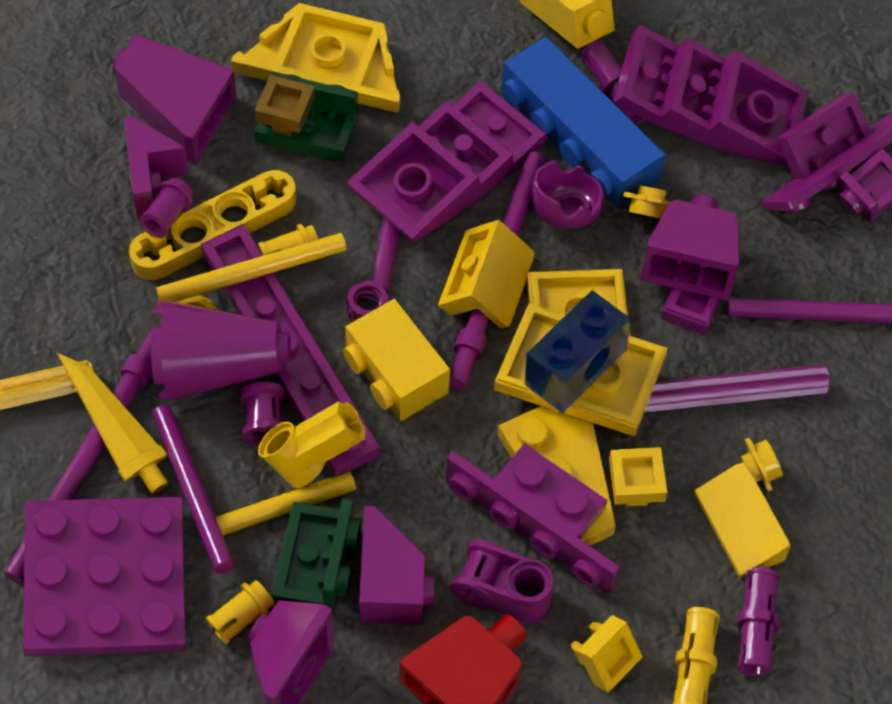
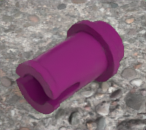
[139,178,193,238]

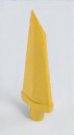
[57,353,169,495]

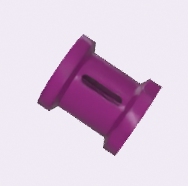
[240,382,285,446]

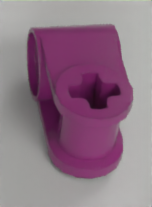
[450,539,553,624]

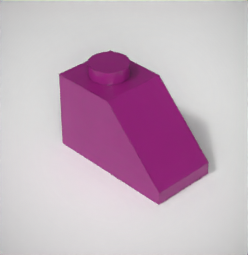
[359,506,435,625]

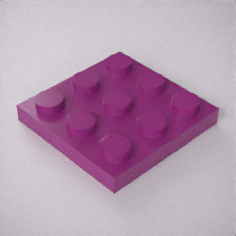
[23,497,185,657]

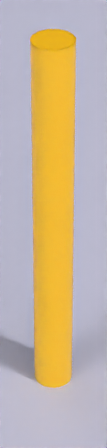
[156,232,347,302]

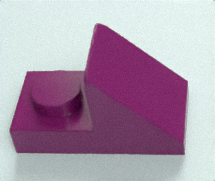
[124,116,188,220]

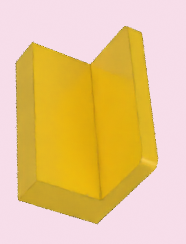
[438,220,535,329]

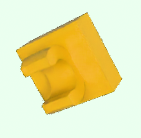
[609,447,667,507]
[571,615,643,693]

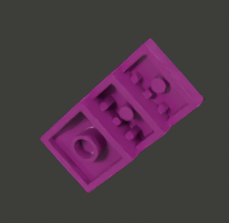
[614,25,808,167]
[346,81,547,243]

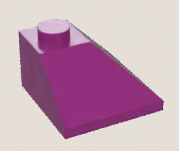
[248,600,334,704]

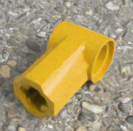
[258,401,365,488]

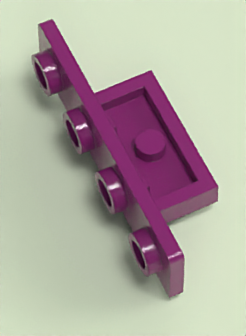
[761,93,892,214]
[446,443,620,594]

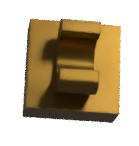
[255,75,315,137]

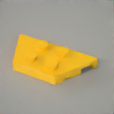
[231,3,400,113]

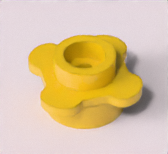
[623,185,670,219]
[740,437,783,492]

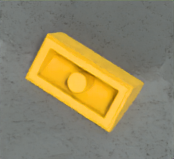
[694,462,790,579]

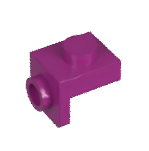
[839,148,892,222]

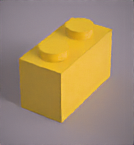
[343,298,450,422]

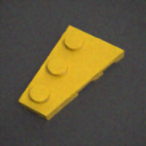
[497,406,616,546]

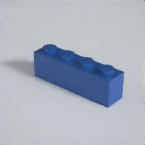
[501,36,665,209]

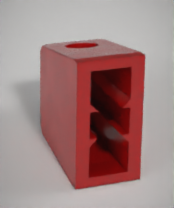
[399,614,528,704]

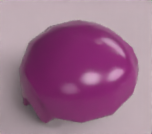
[532,160,605,229]

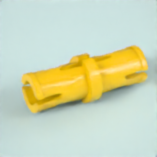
[672,607,720,704]

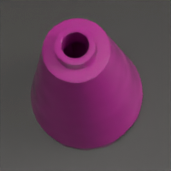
[151,301,292,400]

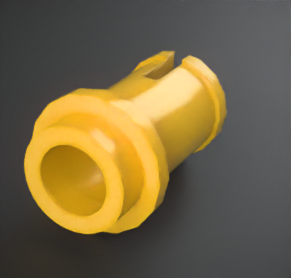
[258,224,318,255]
[205,580,275,645]

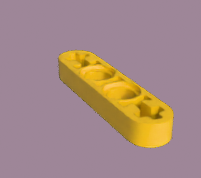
[129,170,296,280]

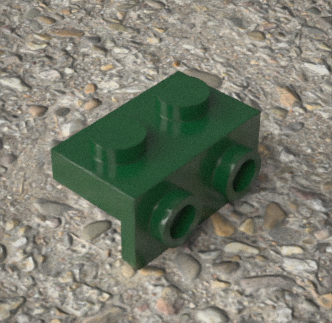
[254,72,359,162]
[272,498,362,613]

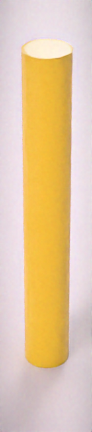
[216,471,356,536]

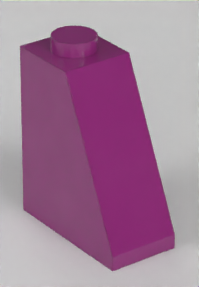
[113,34,237,165]

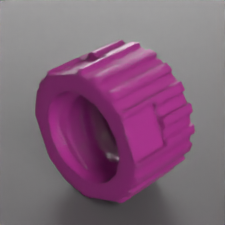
[346,280,390,322]

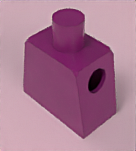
[640,194,739,301]

